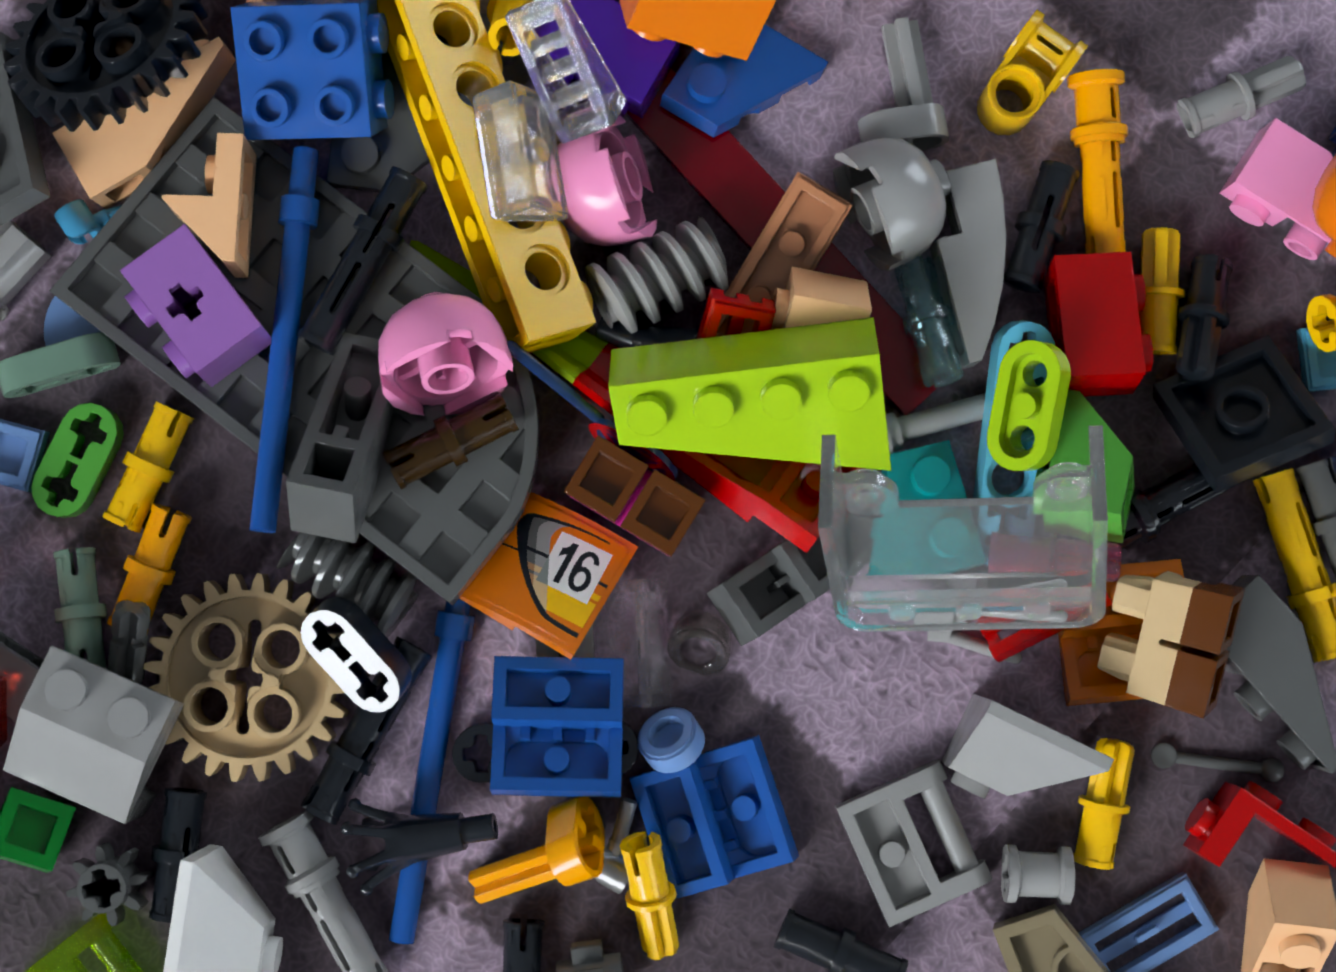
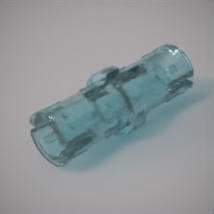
[894,256,964,388]

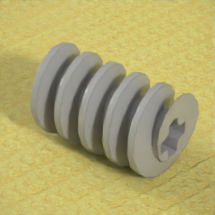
[585,216,729,334]

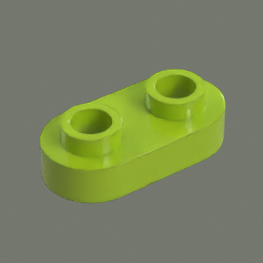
[987,340,1071,471]

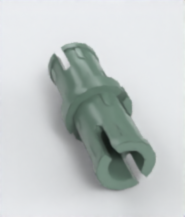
[53,547,108,669]

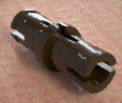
[382,393,519,490]

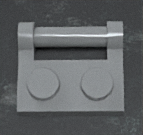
[835,759,992,927]

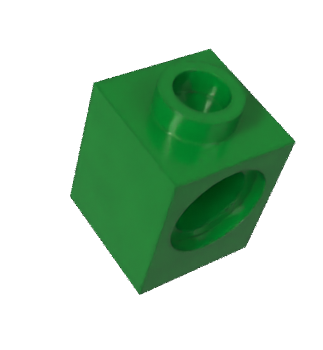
[0,787,76,873]

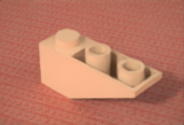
[52,36,236,209]

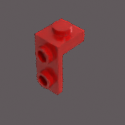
[1183,781,1336,869]

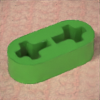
[31,403,124,518]

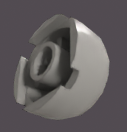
[833,138,951,271]

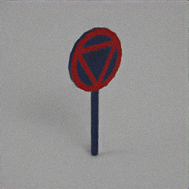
[507,340,678,481]

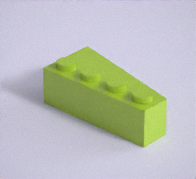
[608,317,891,471]

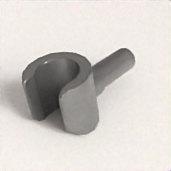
[595,798,637,894]

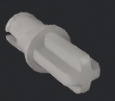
[1176,56,1306,138]

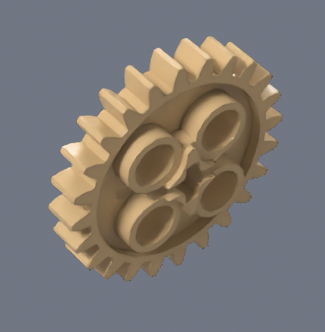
[143,573,349,782]

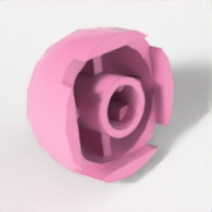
[547,114,657,246]
[378,292,513,416]

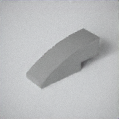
[930,159,1006,370]

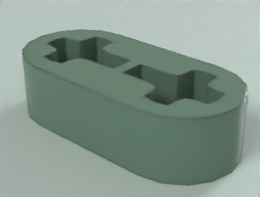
[0,332,121,398]

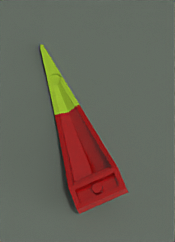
[409,240,866,553]

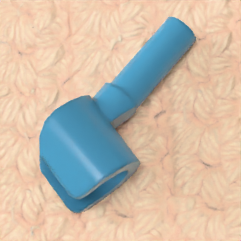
[54,199,122,244]

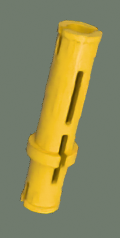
[1252,468,1336,663]

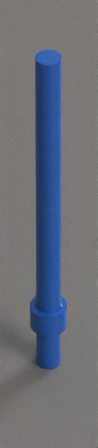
[249,146,320,533]
[389,599,476,944]

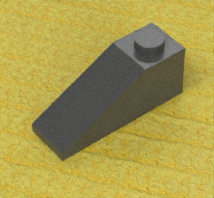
[286,332,394,543]

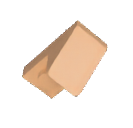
[161,133,257,278]

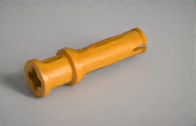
[1067,69,1128,254]

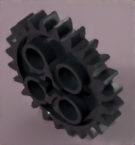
[3,0,208,132]

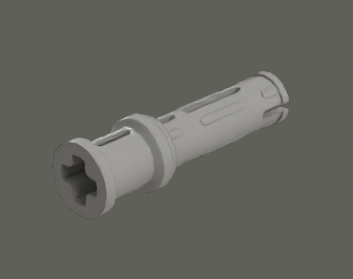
[258,810,388,972]

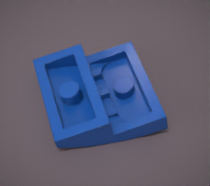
[490,656,624,798]
[629,735,799,899]

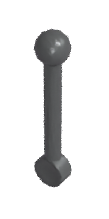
[1150,743,1285,783]

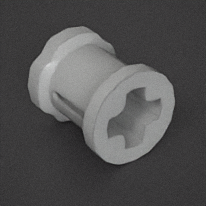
[1001,844,1075,905]

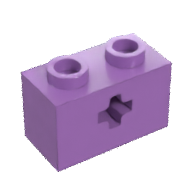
[120,224,271,387]

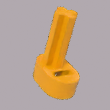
[468,797,605,904]

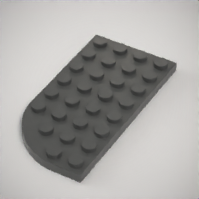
[49,97,540,606]

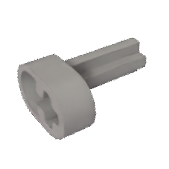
[857,17,949,150]

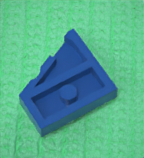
[659,24,828,138]

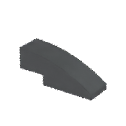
[706,479,881,646]

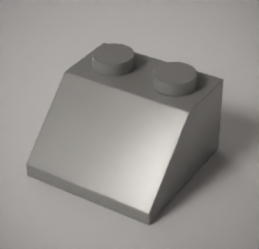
[3,646,184,824]

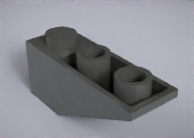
[1225,575,1336,774]

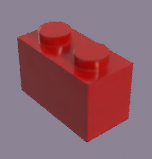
[1045,252,1153,397]

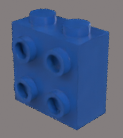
[230,0,395,140]

